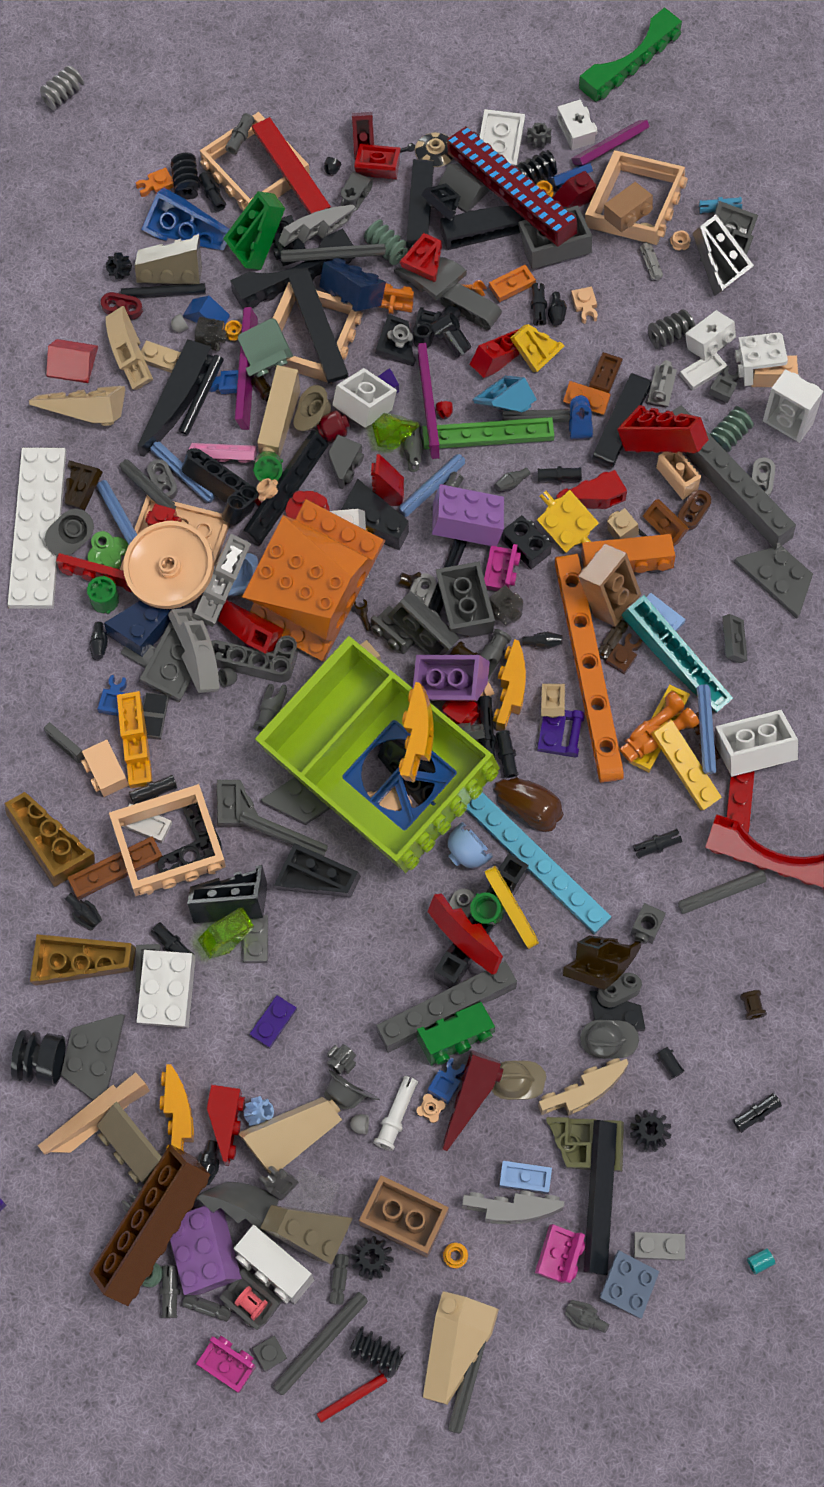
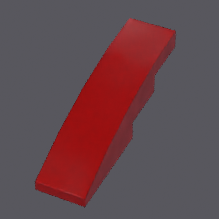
[428,893,503,974]

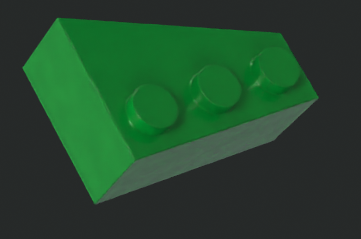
[223,191,285,270]
[417,1002,495,1066]

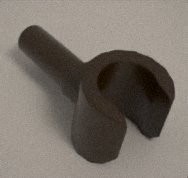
[397,572,421,589]
[354,599,372,632]

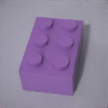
[432,484,504,546]
[170,1206,242,1295]

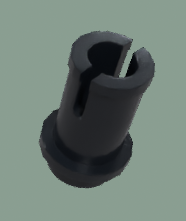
[656,1047,685,1079]

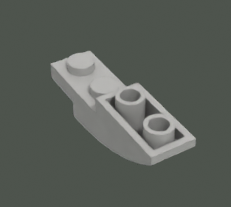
[168,608,220,693]
[462,1191,565,1224]

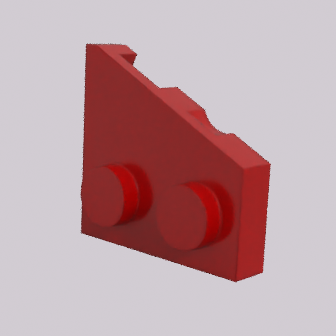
[400,233,442,282]

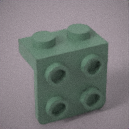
[238,318,293,378]

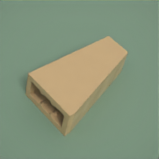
[257,365,300,457]
[239,1097,342,1174]

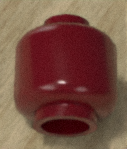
[317,410,350,443]

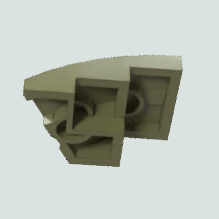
[546,1117,624,1172]

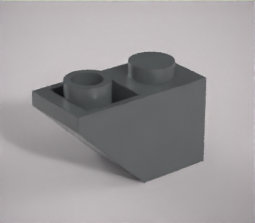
[328,435,364,489]

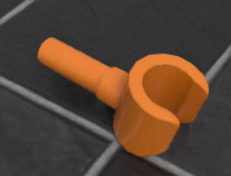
[461,280,487,296]

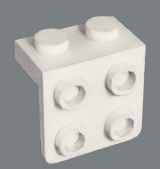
[735,333,788,386]

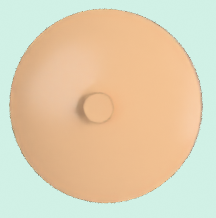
[123,521,214,609]

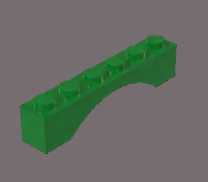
[579,7,682,102]

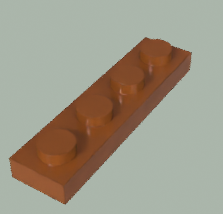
[67,836,162,900]

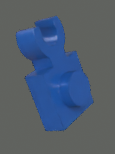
[209,370,239,394]
[98,675,127,716]
[427,1058,465,1105]

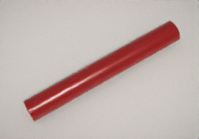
[317,1373,388,1423]

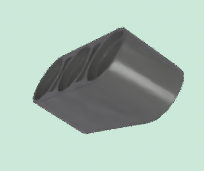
[439,283,502,330]

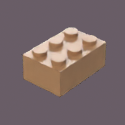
[578,544,641,627]
[359,1175,449,1258]

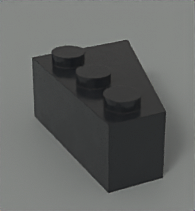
[341,479,409,551]
[274,843,361,897]
[187,864,267,923]

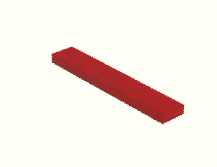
[252,117,331,214]

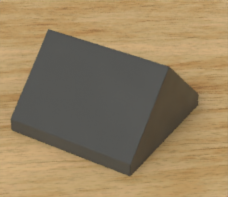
[438,164,490,212]

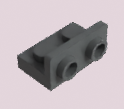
[371,605,415,654]

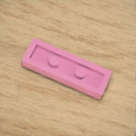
[189,443,257,463]

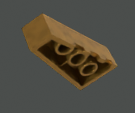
[4,792,95,887]
[30,934,136,986]

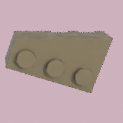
[135,234,202,284]
[260,1205,353,1265]

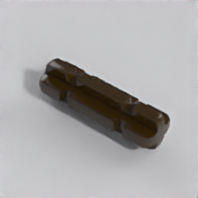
[598,620,628,660]

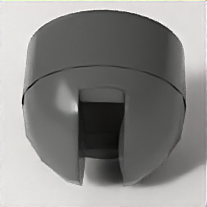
[218,668,237,687]

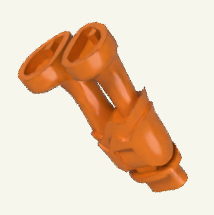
[619,691,699,763]

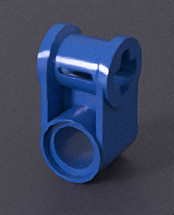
[569,395,593,439]

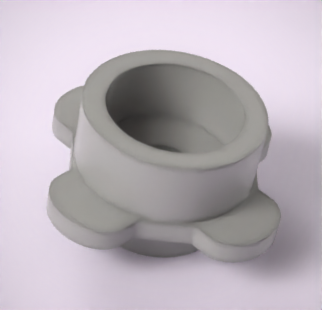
[387,324,413,348]

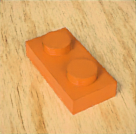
[489,265,536,303]
[563,381,611,415]

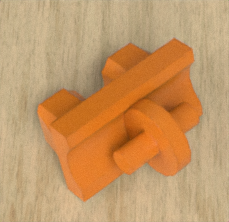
[379,283,414,314]

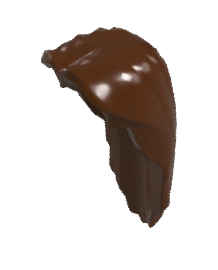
[493,777,564,832]

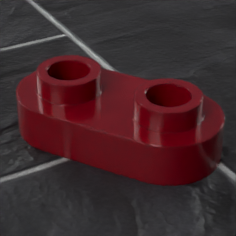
[101,292,143,319]

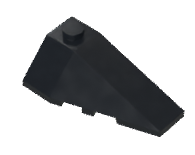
[378,740,436,807]

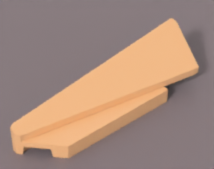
[38,1072,150,1155]

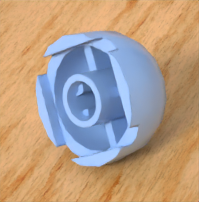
[448,822,493,869]

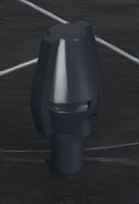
[548,291,567,326]
[90,621,108,660]
[522,631,563,649]
[65,893,102,930]
[197,1140,219,1185]

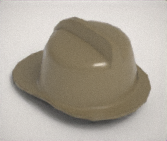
[293,385,331,431]
[492,1061,547,1100]

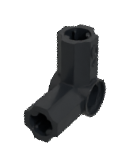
[431,305,472,358]

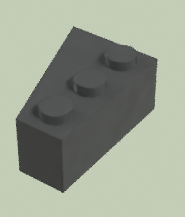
[692,214,754,296]

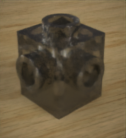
[194,317,227,351]
[489,585,524,626]

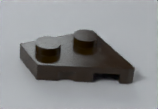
[64,460,103,511]

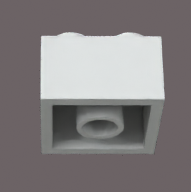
[332,368,397,428]

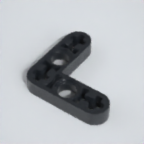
[158,803,222,873]

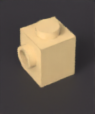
[607,508,639,539]

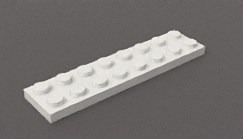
[8,448,66,609]

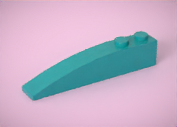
[621,595,733,713]

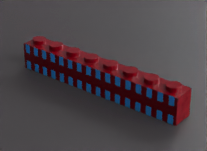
[447,126,577,247]

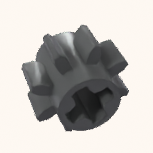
[527,122,552,149]
[327,1044,356,1075]

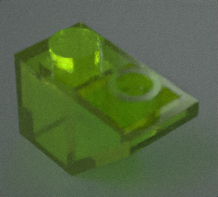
[372,413,419,449]
[197,908,254,959]

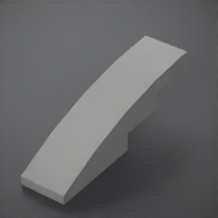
[278,205,355,247]
[192,534,251,627]

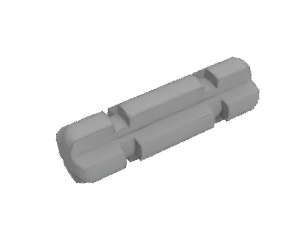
[640,242,663,281]

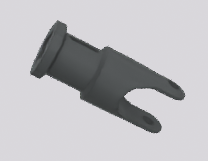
[403,420,423,472]
[480,629,512,679]
[253,684,287,732]

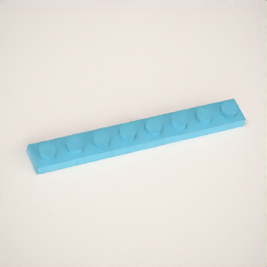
[466,792,612,935]

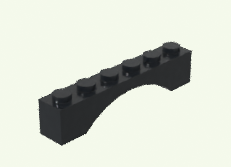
[230,228,355,309]
[434,853,529,988]

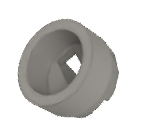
[171,314,189,333]
[350,1114,369,1134]

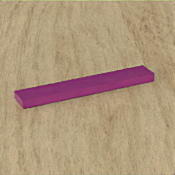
[235,307,258,430]
[418,343,440,459]

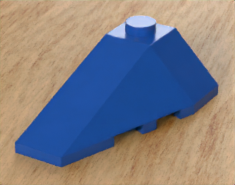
[141,188,230,251]

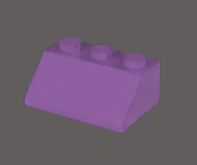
[413,655,490,701]

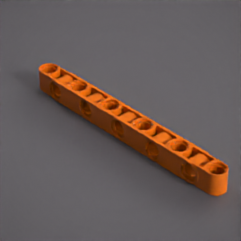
[555,554,624,783]

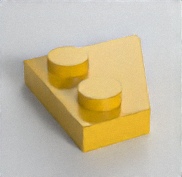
[510,324,564,372]

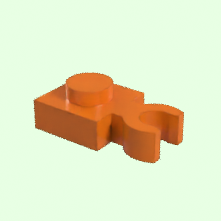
[135,167,174,197]

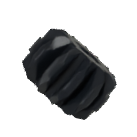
[630,1110,671,1152]
[351,1236,394,1281]

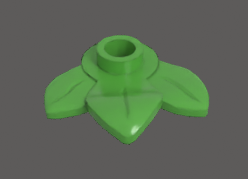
[88,531,129,569]

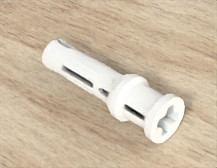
[373,1076,418,1151]

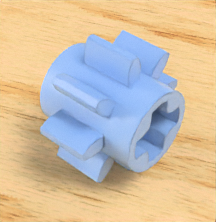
[244,1096,274,1126]

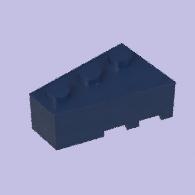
[319,258,386,312]
[104,600,184,657]

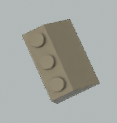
[97,1102,162,1185]

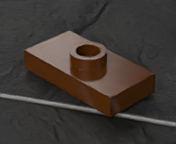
[589,352,623,393]

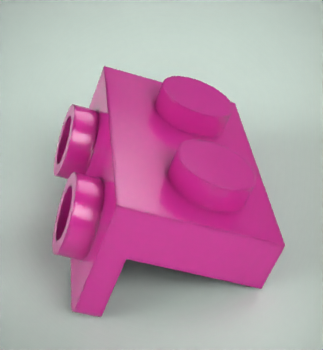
[484,544,521,593]
[535,1224,585,1284]
[196,1335,256,1393]

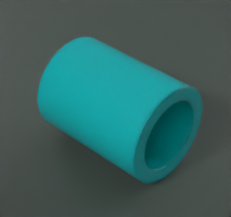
[747,1248,776,1275]

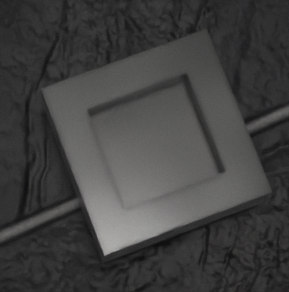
[253,1335,287,1372]

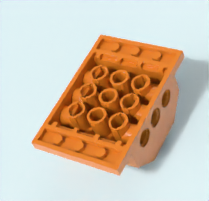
[242,499,386,661]

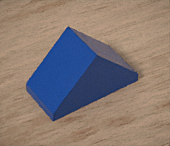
[183,295,230,333]

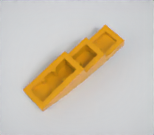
[117,691,153,788]

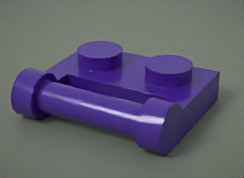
[537,710,585,758]

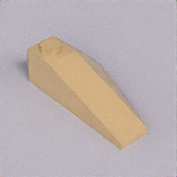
[29,386,125,426]
[423,1291,499,1405]

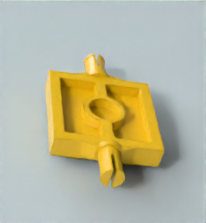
[537,490,599,553]

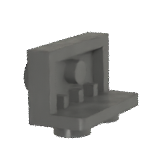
[219,1268,283,1330]

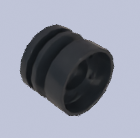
[11,1029,66,1087]

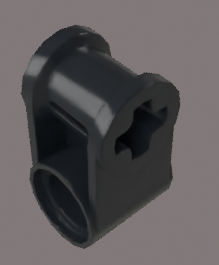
[413,307,442,348]

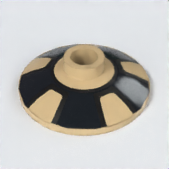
[415,133,453,167]

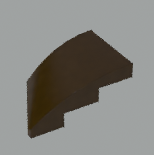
[563,935,641,990]

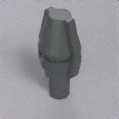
[493,468,530,492]
[565,1300,609,1333]

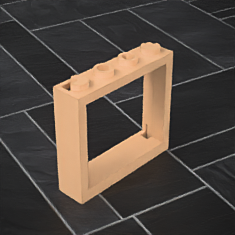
[200,112,310,211]
[585,150,688,245]
[273,282,363,384]
[109,784,226,896]

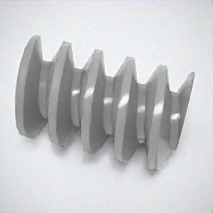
[40,66,85,110]

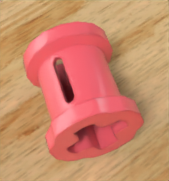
[234,1286,268,1321]

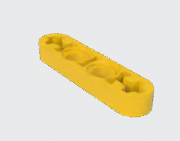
[484,865,539,949]

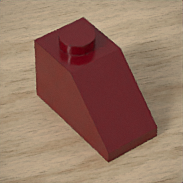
[352,112,374,159]
[552,171,597,208]

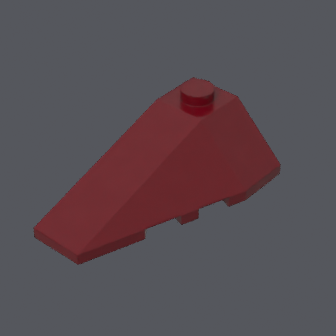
[442,1050,504,1151]

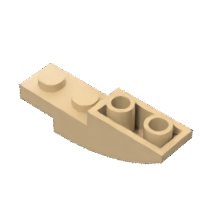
[106,306,154,390]
[538,1058,629,1116]

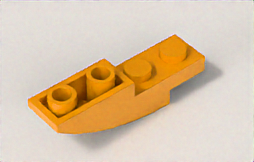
[493,639,526,731]
[399,682,434,782]
[160,1064,194,1151]

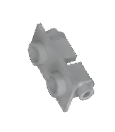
[647,360,677,407]

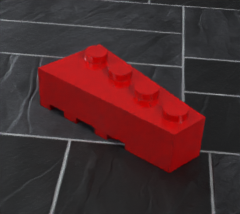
[617,405,709,453]

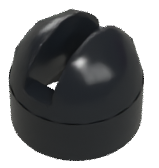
[324,157,342,175]

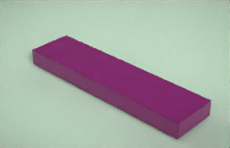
[571,120,650,165]

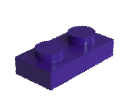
[249,995,297,1049]

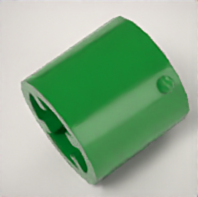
[253,451,283,482]
[87,576,119,614]
[470,893,505,925]

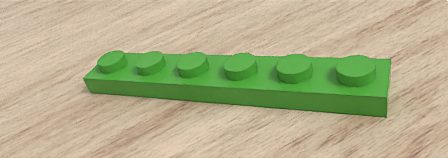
[422,417,554,449]

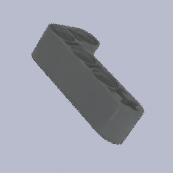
[211,636,298,683]

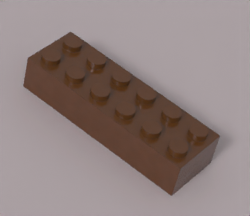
[89,1144,210,1306]

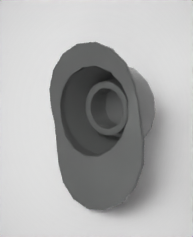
[45,508,94,556]
[580,1020,639,1059]
[324,1070,380,1109]

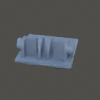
[600,1250,659,1319]

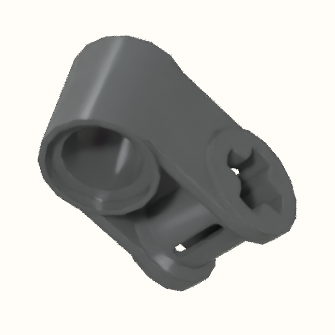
[341,171,373,212]

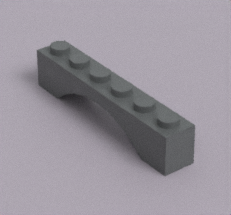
[376,961,517,1053]

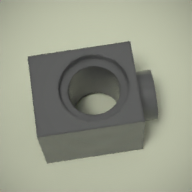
[631,903,666,944]

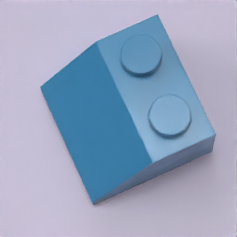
[472,375,537,412]

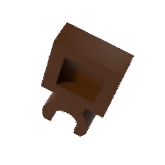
[606,633,642,674]

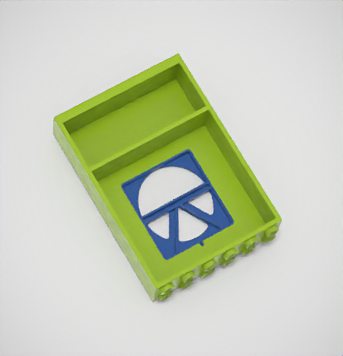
[255,636,500,874]

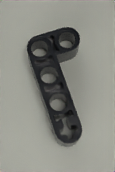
[181,448,259,525]

